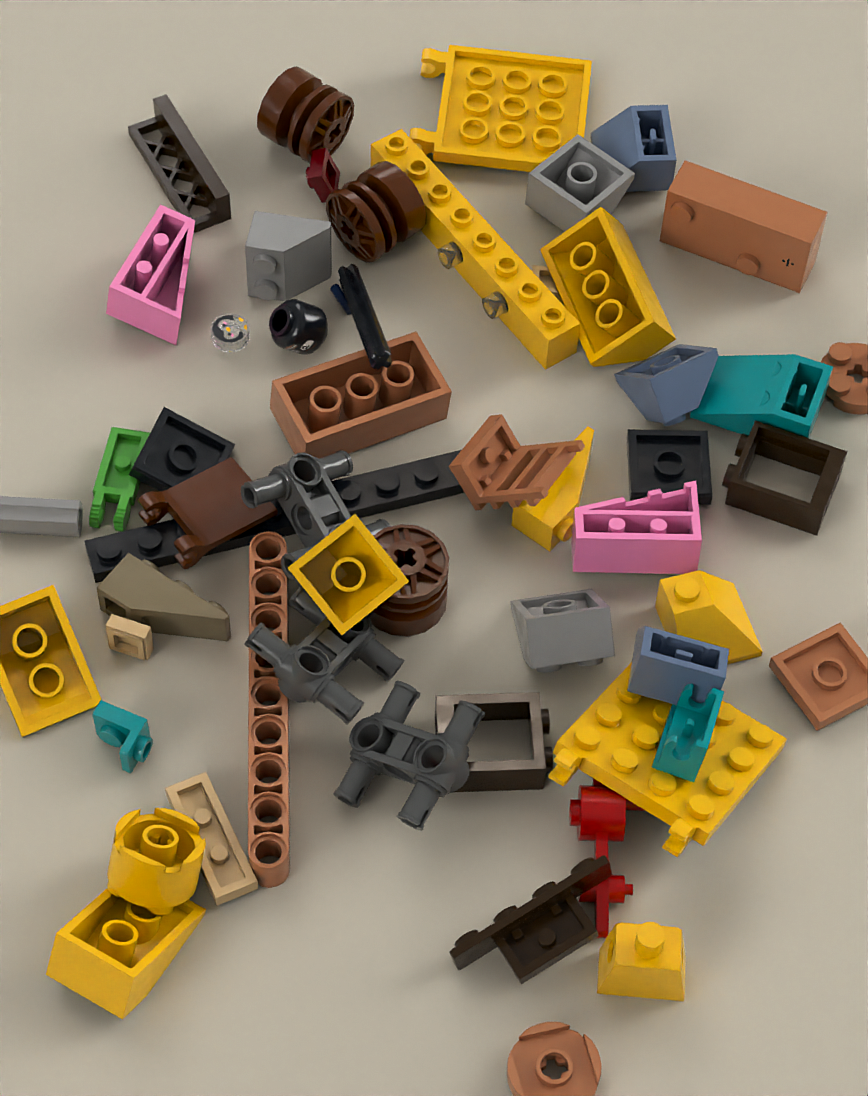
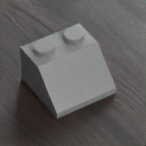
[525,134,635,232]
[245,211,332,301]
[510,589,615,673]

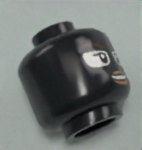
[269,299,328,355]

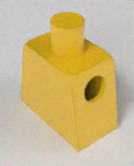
[597,922,686,1001]

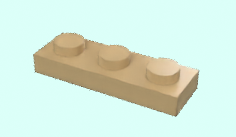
[165,772,258,906]

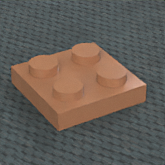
[769,622,868,731]

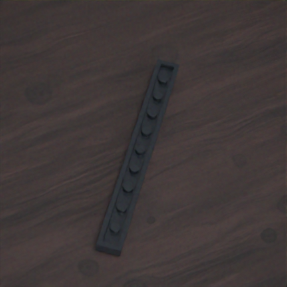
[84,450,465,583]

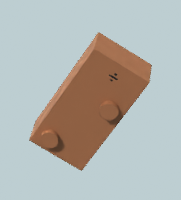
[659,160,828,293]
[270,331,452,459]

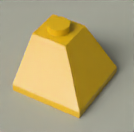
[288,514,409,635]
[655,570,763,664]

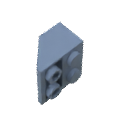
[590,105,677,192]
[627,626,729,705]

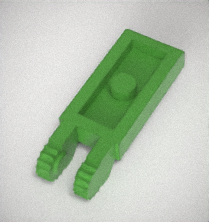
[89,427,150,532]

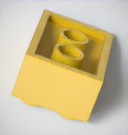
[0,584,102,737]
[46,889,206,1020]

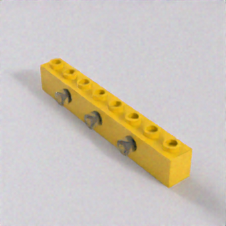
[371,129,580,370]

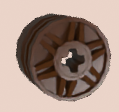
[257,66,355,164]
[326,161,427,263]
[368,524,449,637]

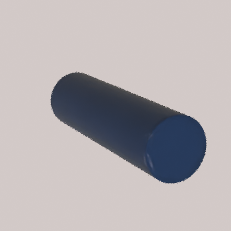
[330,284,351,315]

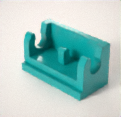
[652,683,725,783]

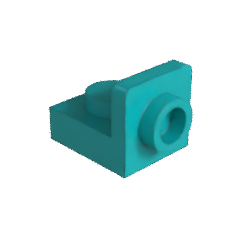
[92,700,153,773]

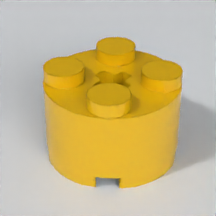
[107,808,206,915]

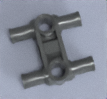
[241,450,391,580]
[244,586,405,725]
[333,681,485,831]

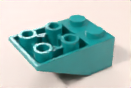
[690,354,833,438]

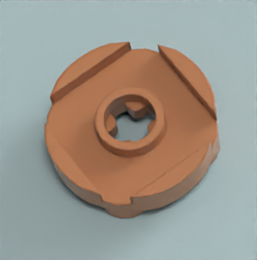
[821,342,868,414]
[506,1022,602,1096]

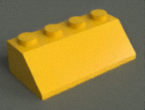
[540,207,676,367]

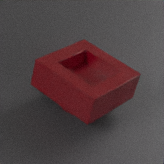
[306,148,340,203]

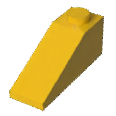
[511,426,594,551]

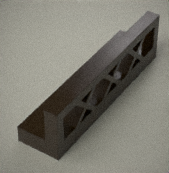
[128,94,231,233]

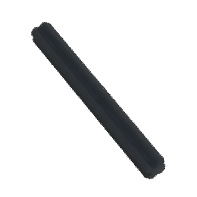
[338,264,392,370]

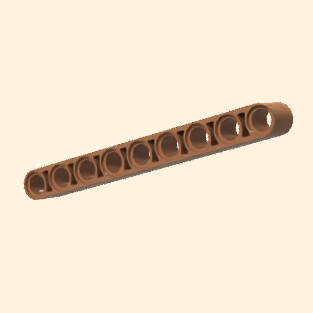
[248,531,290,888]

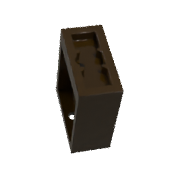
[722,420,848,536]
[434,692,553,793]

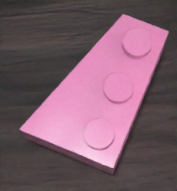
[106,204,195,345]
[571,480,702,574]

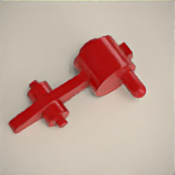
[569,778,646,938]

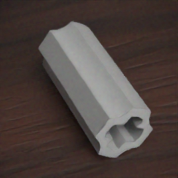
[0,496,83,537]

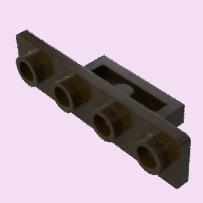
[449,855,612,984]

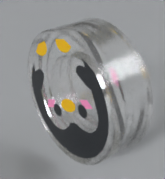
[210,313,250,352]

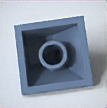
[614,344,719,426]

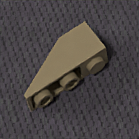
[97,553,231,641]

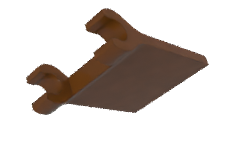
[138,457,277,569]

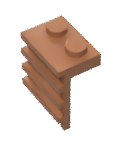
[449,414,585,510]

